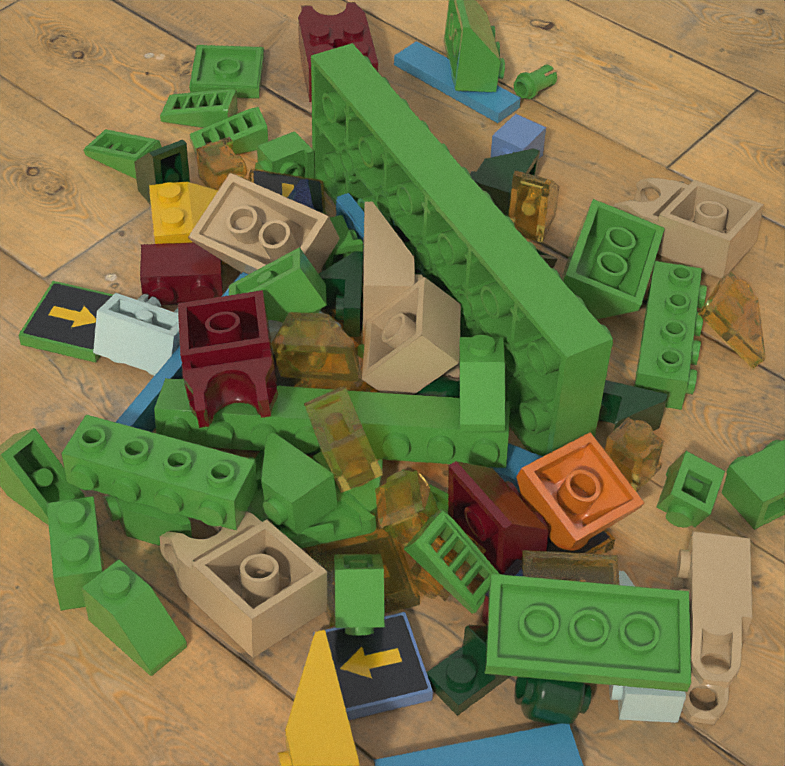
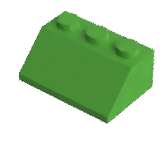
[444,0,505,92]
[561,199,665,319]

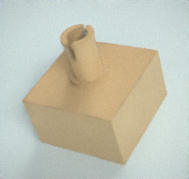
[362,277,461,395]

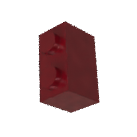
[140,242,223,305]

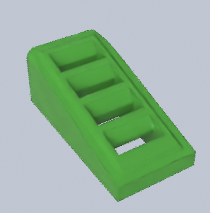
[160,89,238,128]
[189,107,268,161]
[83,129,162,179]
[404,509,499,614]

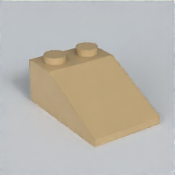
[188,173,340,274]
[363,201,423,344]

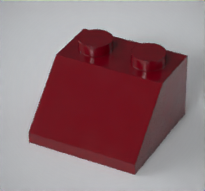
[448,461,549,575]

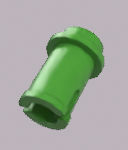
[514,64,557,99]

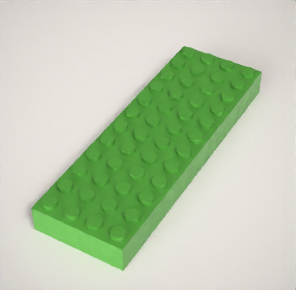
[311,43,613,457]

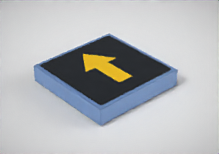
[313,612,433,720]

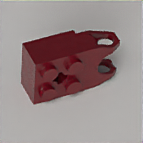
[298,2,378,102]
[178,290,278,428]

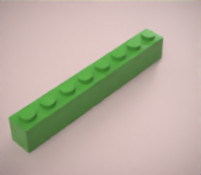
[154,378,510,468]

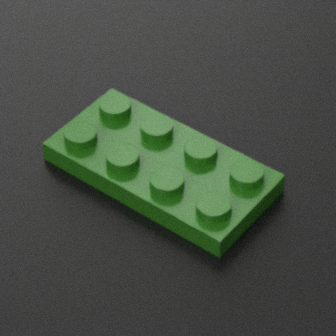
[485,574,691,692]

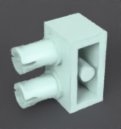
[93,293,180,376]

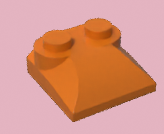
[516,432,644,551]

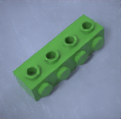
[634,261,707,410]
[61,415,257,531]

